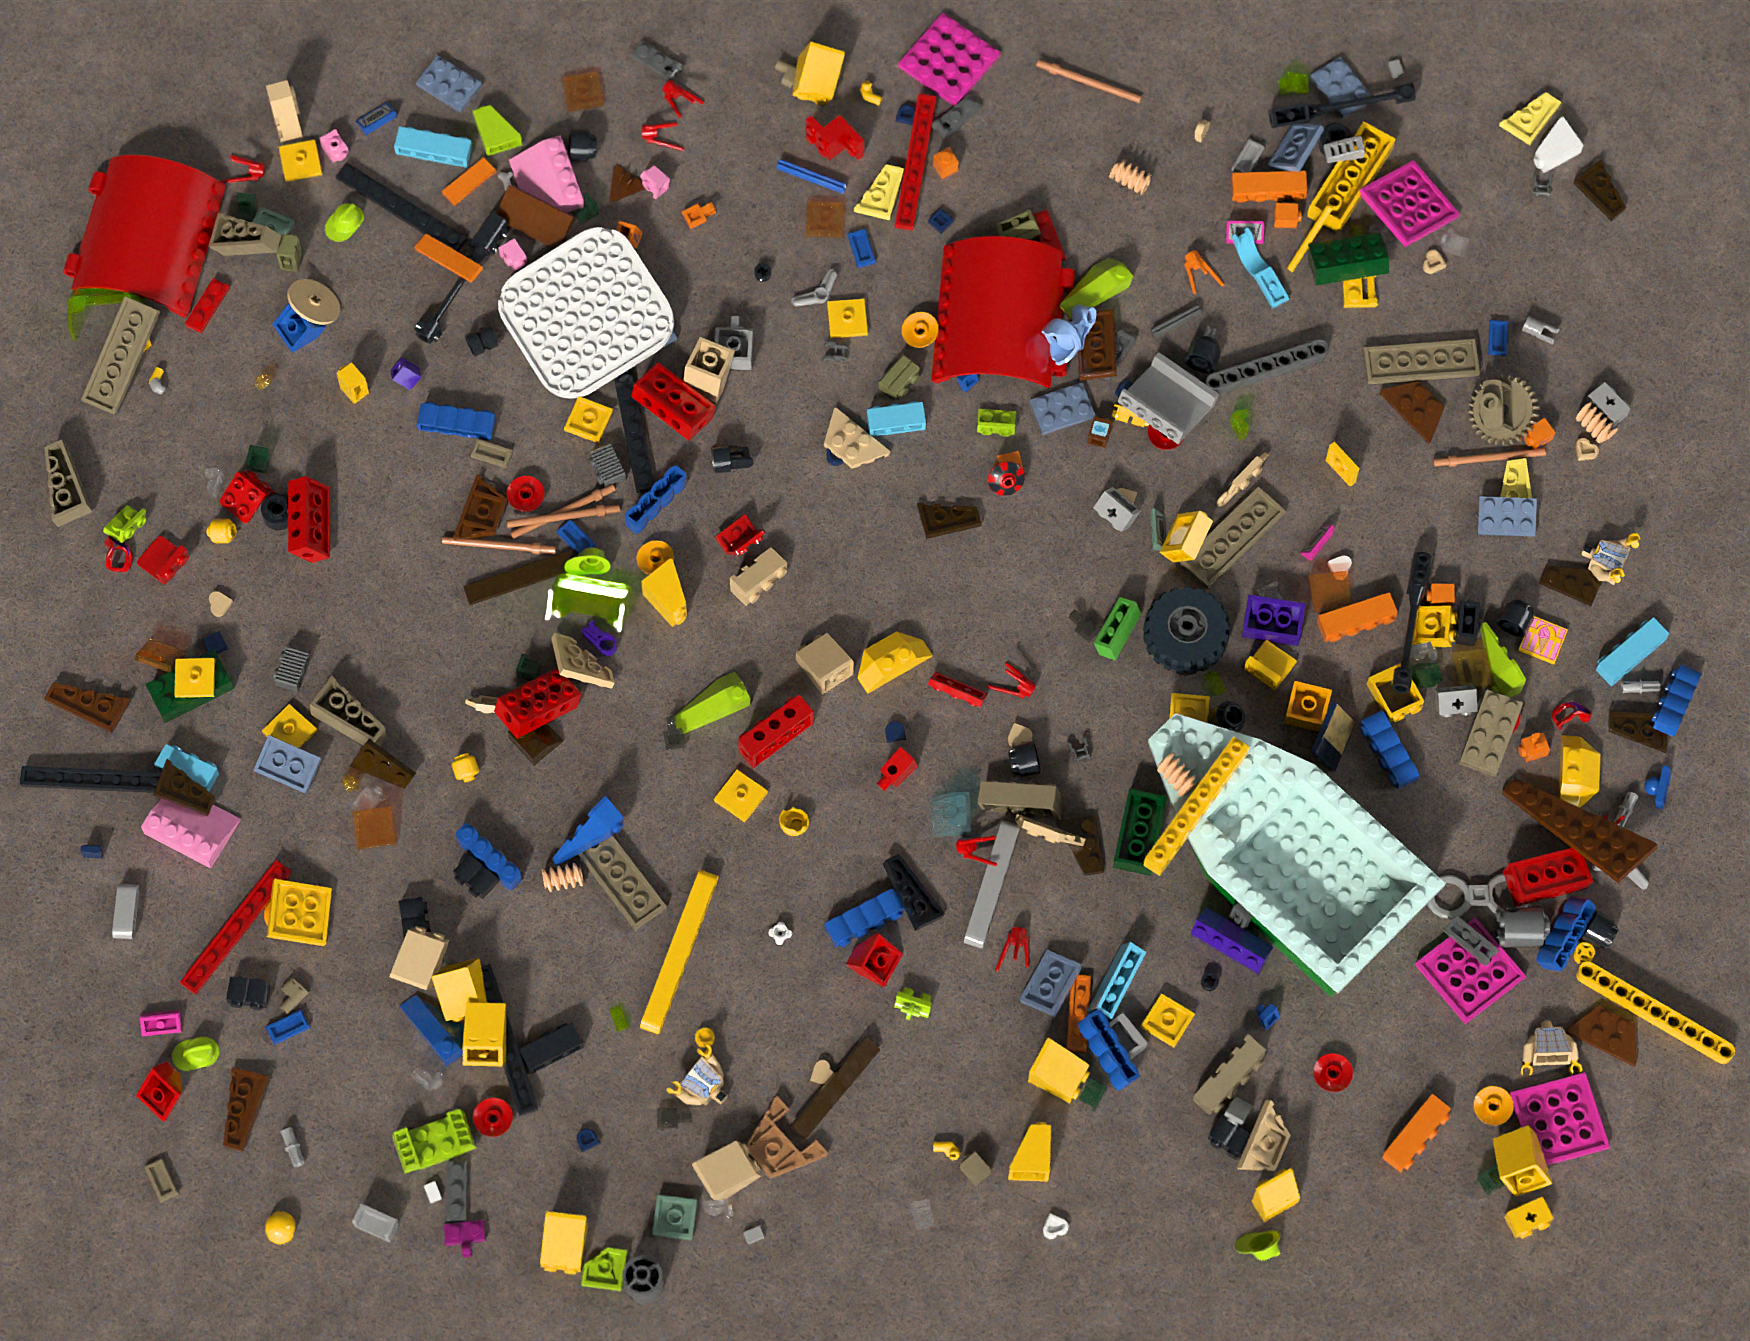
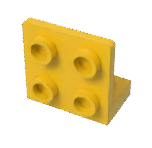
[1244,640,1297,691]

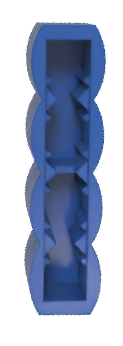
[417,402,496,440]
[625,465,687,534]
[1652,664,1702,737]
[1360,710,1420,789]
[455,823,522,890]
[824,889,904,948]
[1536,896,1596,972]
[1078,1009,1139,1091]

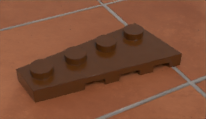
[44,682,131,733]
[223,1067,270,1152]

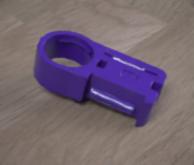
[582,621,618,656]

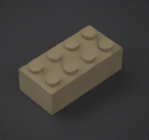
[1459,689,1523,777]

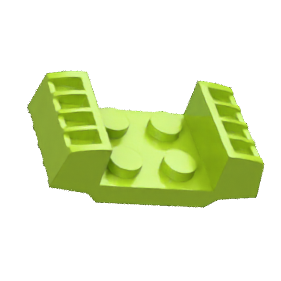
[392,1109,476,1174]

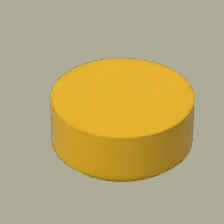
[695,1027,715,1048]

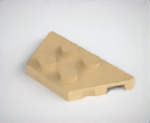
[824,408,890,469]
[1014,814,1086,846]
[1237,1100,1290,1171]

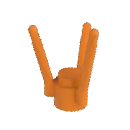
[1184,250,1224,294]

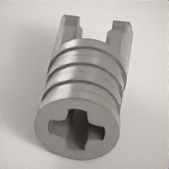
[1522,316,1559,344]

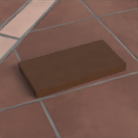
[496,184,574,249]
[1078,309,1117,381]

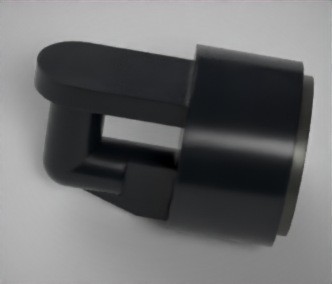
[711,444,754,473]

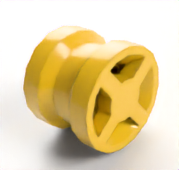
[1573,942,1595,965]

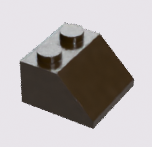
[508,724,563,766]

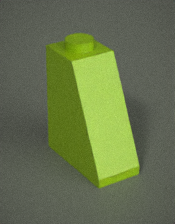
[473,105,522,156]

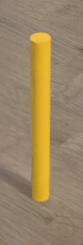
[1287,205,1332,272]

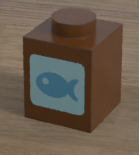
[1087,417,1112,448]

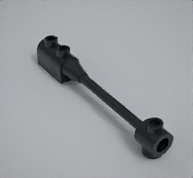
[1268,83,1416,128]
[413,211,510,344]
[1391,552,1432,693]

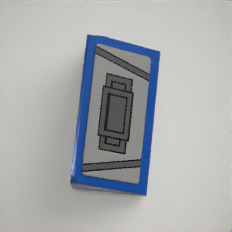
[356,102,397,136]

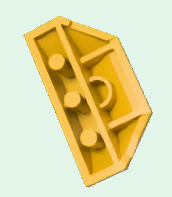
[858,631,933,694]
[1559,735,1600,808]

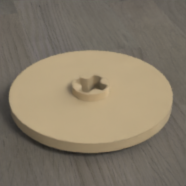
[287,279,340,325]

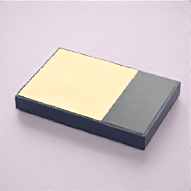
[1311,702,1356,772]

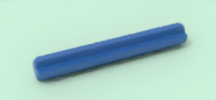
[777,159,846,193]

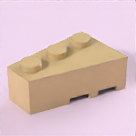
[266,80,302,142]
[730,547,787,606]

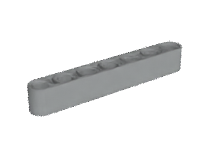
[964,820,1021,949]

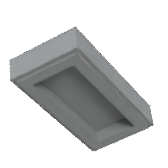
[1232,139,1265,173]

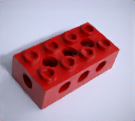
[632,362,716,441]
[288,476,330,563]
[494,668,581,739]
[738,695,814,769]
[1502,848,1593,907]

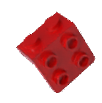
[219,470,275,523]
[714,514,766,556]
[137,536,189,585]

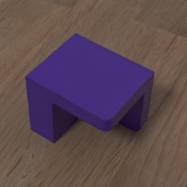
[390,357,421,390]

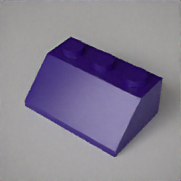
[1241,595,1305,646]

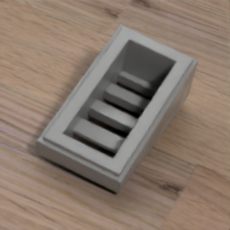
[1323,136,1365,163]

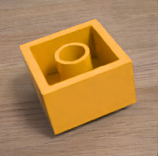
[1284,681,1332,732]

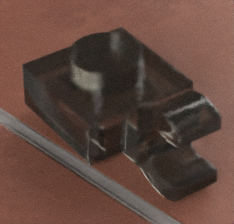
[1069,609,1102,643]
[663,716,686,751]
[657,1107,692,1129]

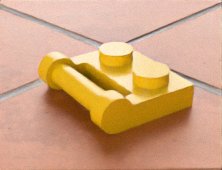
[1342,276,1378,308]

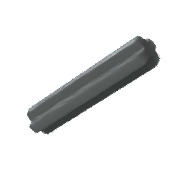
[1151,305,1201,338]

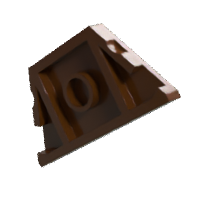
[1379,381,1445,444]
[453,474,507,541]
[1566,1006,1637,1067]

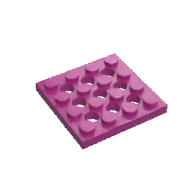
[898,13,1000,106]
[1359,160,1460,247]
[1415,917,1526,1025]
[1509,1073,1610,1165]

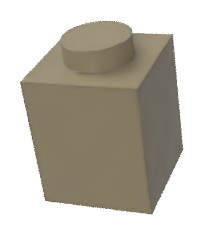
[960,1152,991,1187]

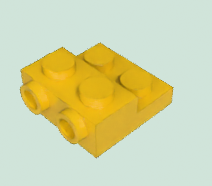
[1412,606,1458,647]

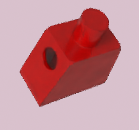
[876,747,918,791]

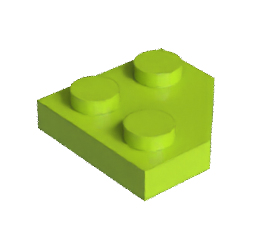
[581,1248,627,1291]

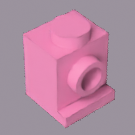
[320,129,349,163]
[640,166,670,200]
[499,239,527,271]

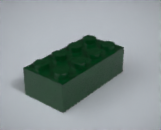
[1308,232,1389,286]
[145,649,234,723]
[1112,789,1167,876]

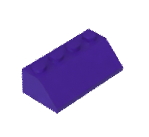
[1190,907,1274,975]

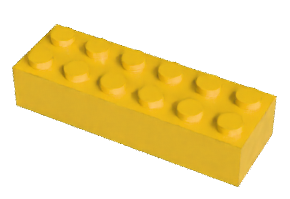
[1307,122,1396,234]

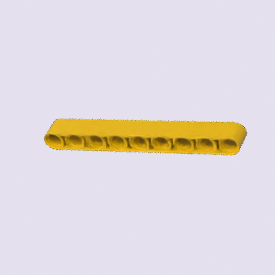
[640,870,719,1034]
[1576,961,1735,1064]

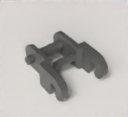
[1533,174,1552,198]
[823,342,848,363]
[1067,736,1091,763]

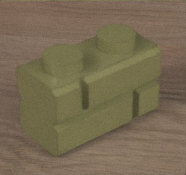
[996,209,1041,239]
[276,233,302,272]
[879,355,920,401]

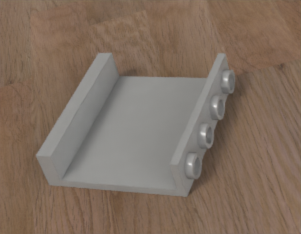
[1118,352,1219,444]

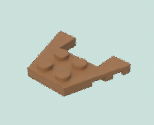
[746,1096,828,1179]

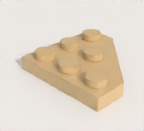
[551,633,615,689]

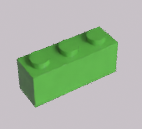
[1094,597,1141,660]

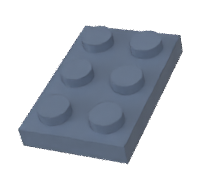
[416,55,482,113]
[1310,57,1371,119]
[1268,124,1324,172]
[1029,383,1095,435]
[1478,496,1537,537]
[253,735,322,794]
[1019,950,1082,1017]

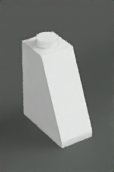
[1534,117,1583,173]

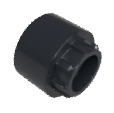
[1318,123,1352,157]
[568,129,597,162]
[1184,336,1221,373]
[261,493,288,530]
[1496,599,1534,637]
[1207,701,1245,732]
[1008,741,1041,777]
[1580,910,1619,949]

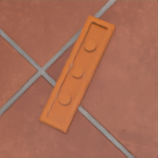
[415,234,483,283]
[1066,974,1091,1053]

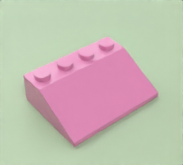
[509,136,584,213]
[141,799,241,868]

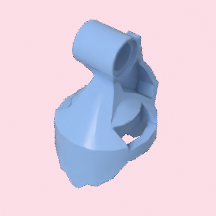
[1041,305,1097,365]

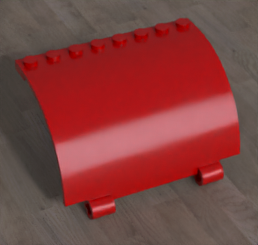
[63,155,226,318]
[931,236,1075,388]

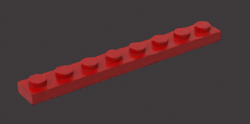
[895,94,936,231]
[180,860,292,995]

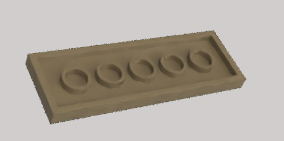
[81,297,160,415]
[1363,339,1480,384]
[1180,487,1286,589]
[567,833,667,931]

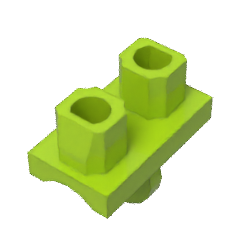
[894,987,932,1020]

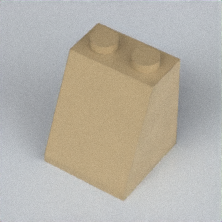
[684,337,735,403]
[796,633,853,695]
[390,926,449,990]
[692,1141,761,1202]

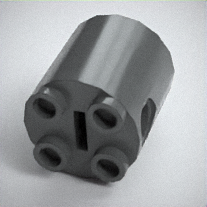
[1496,907,1550,947]
[622,1256,664,1305]

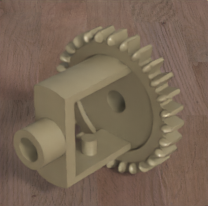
[1468,374,1540,446]

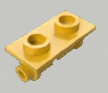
[1112,403,1149,428]

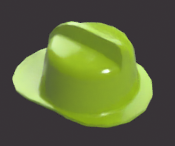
[325,203,364,242]
[564,547,611,575]
[172,1037,219,1071]
[1234,1230,1280,1260]

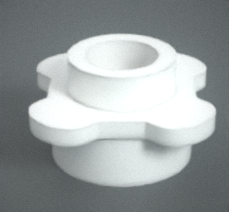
[769,922,792,945]

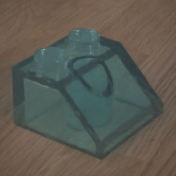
[930,792,971,837]

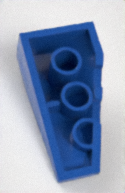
[553,796,624,866]
[400,995,464,1067]

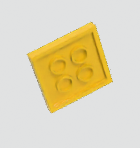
[267,879,332,946]

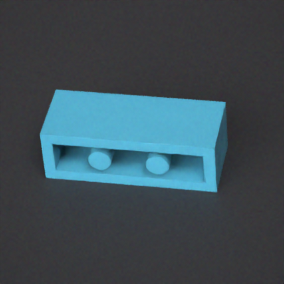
[867,401,926,437]
[155,744,219,791]

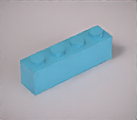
[394,126,472,168]
[1596,617,1670,687]
[1087,942,1146,1020]

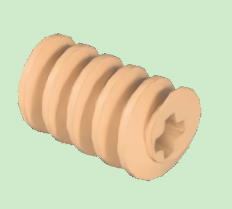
[1109,160,1151,195]
[1576,402,1618,443]
[1158,752,1199,796]
[542,863,584,892]

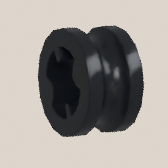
[754,263,771,282]
[1201,972,1219,991]

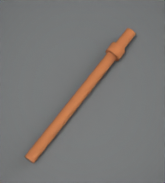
[1037,60,1142,103]
[1433,448,1546,467]
[510,484,616,539]
[506,505,620,528]
[442,536,556,554]

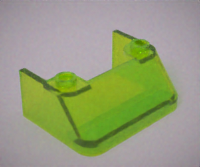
[67,288,146,341]
[545,574,632,633]

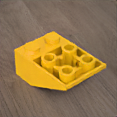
[463,1002,506,1066]
[1252,1168,1300,1222]

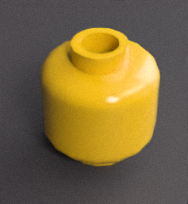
[207,519,237,543]
[451,753,479,783]

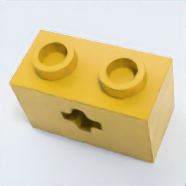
[337,362,369,404]
[1505,1196,1553,1239]

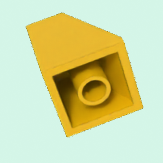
[792,42,845,105]
[641,558,687,627]
[431,957,487,1022]
[1028,1038,1090,1103]
[1008,1122,1051,1181]
[1493,1125,1552,1197]
[540,1211,588,1274]

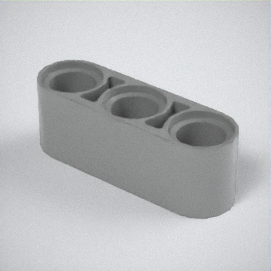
[112,883,139,939]

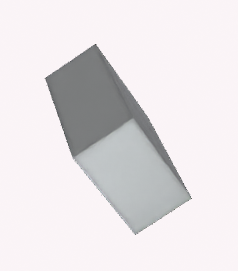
[1388,59,1404,79]
[743,1226,764,1244]

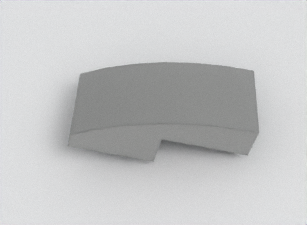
[1224,1097,1254,1125]

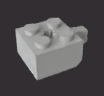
[714,316,753,370]

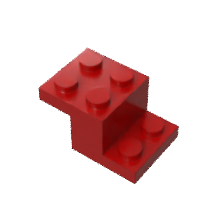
[805,115,864,161]

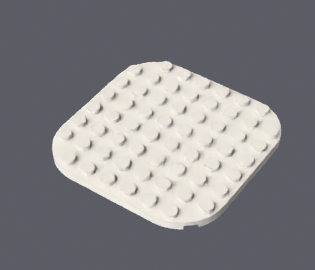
[498,227,674,398]

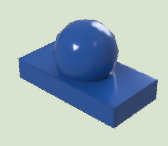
[1644,766,1671,809]

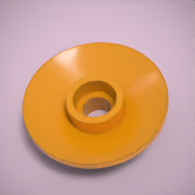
[902,312,939,348]
[636,540,674,575]
[1474,1086,1514,1125]

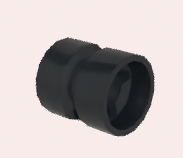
[465,324,499,357]

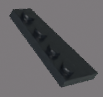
[883,854,945,931]

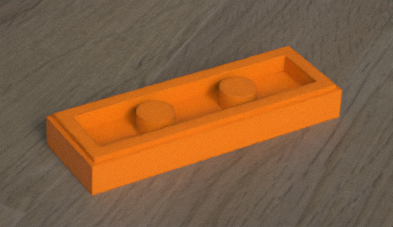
[442,157,496,206]

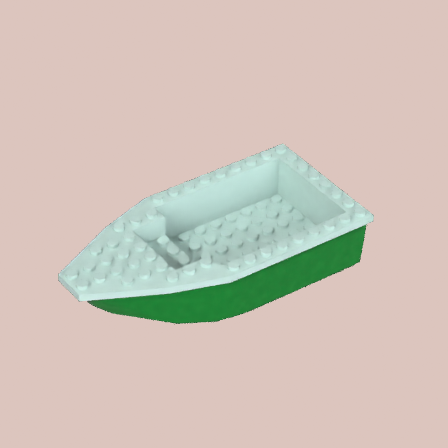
[1148,713,1446,997]

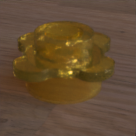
[253,374,272,390]
[341,774,359,793]

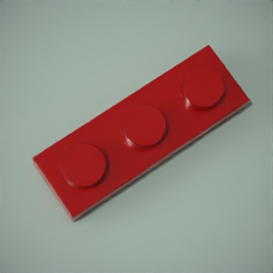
[1033,210,1066,261]
[185,278,230,334]
[928,671,988,707]

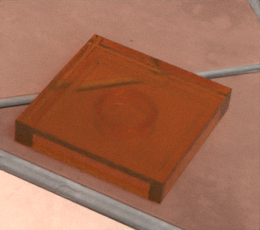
[561,72,604,112]
[806,201,844,238]
[1309,571,1351,613]
[135,639,186,672]
[352,806,396,850]

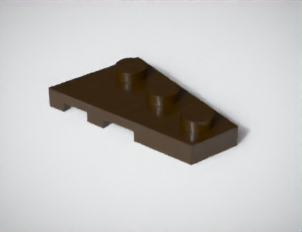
[1573,159,1626,222]
[917,503,981,539]
[1539,565,1603,606]
[1608,711,1667,753]
[350,739,416,789]
[153,759,215,816]
[1056,816,1104,876]

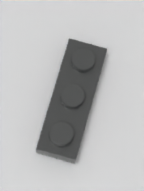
[446,1162,467,1222]

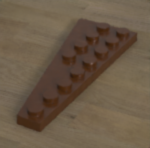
[1502,778,1658,883]

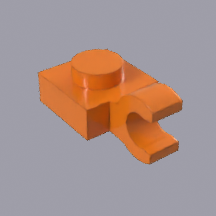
[682,202,716,230]

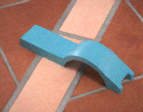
[1232,228,1289,309]

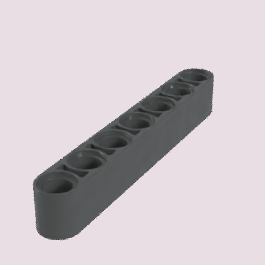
[1206,340,1328,395]

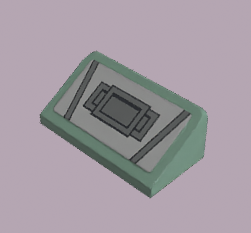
[1150,508,1166,551]

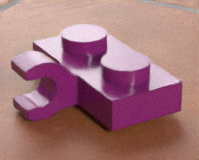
[443,1220,486,1258]

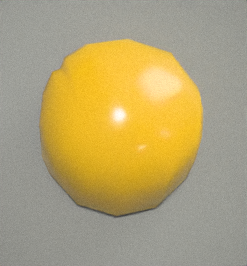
[779,807,809,836]
[265,1211,296,1244]

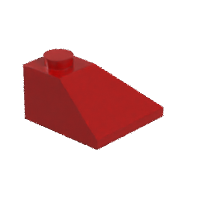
[846,933,903,987]
[136,1061,182,1122]

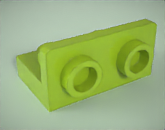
[977,409,1016,436]
[103,505,146,544]

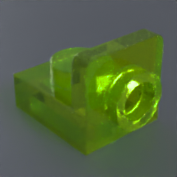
[1279,71,1309,96]
[1229,409,1249,441]

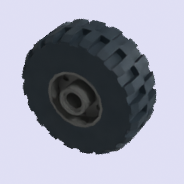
[1143,586,1230,675]

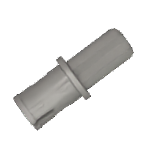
[1621,679,1660,694]
[1613,792,1638,827]
[280,1127,304,1167]

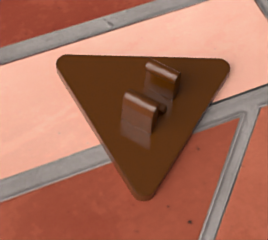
[609,165,645,202]

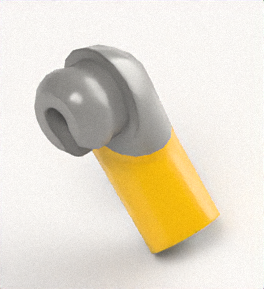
[149,367,166,394]

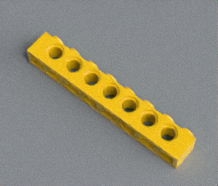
[1144,736,1250,876]

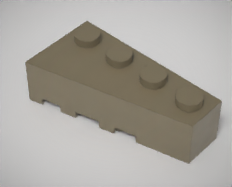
[209,213,281,256]
[44,440,93,527]
[310,676,386,746]
[978,779,1064,821]
[1193,1034,1266,1116]

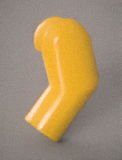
[860,81,882,105]
[933,1141,960,1160]

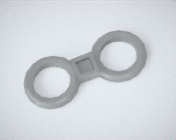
[1427,874,1529,920]

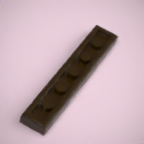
[463,550,574,605]
[790,1036,881,1139]

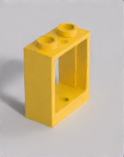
[1159,510,1213,562]
[1367,663,1424,722]

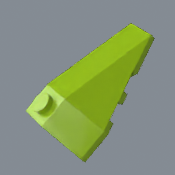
[1060,258,1133,320]
[1480,622,1526,698]
[672,672,751,735]

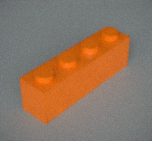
[1231,171,1307,203]
[1317,592,1398,642]
[1382,1094,1451,1173]

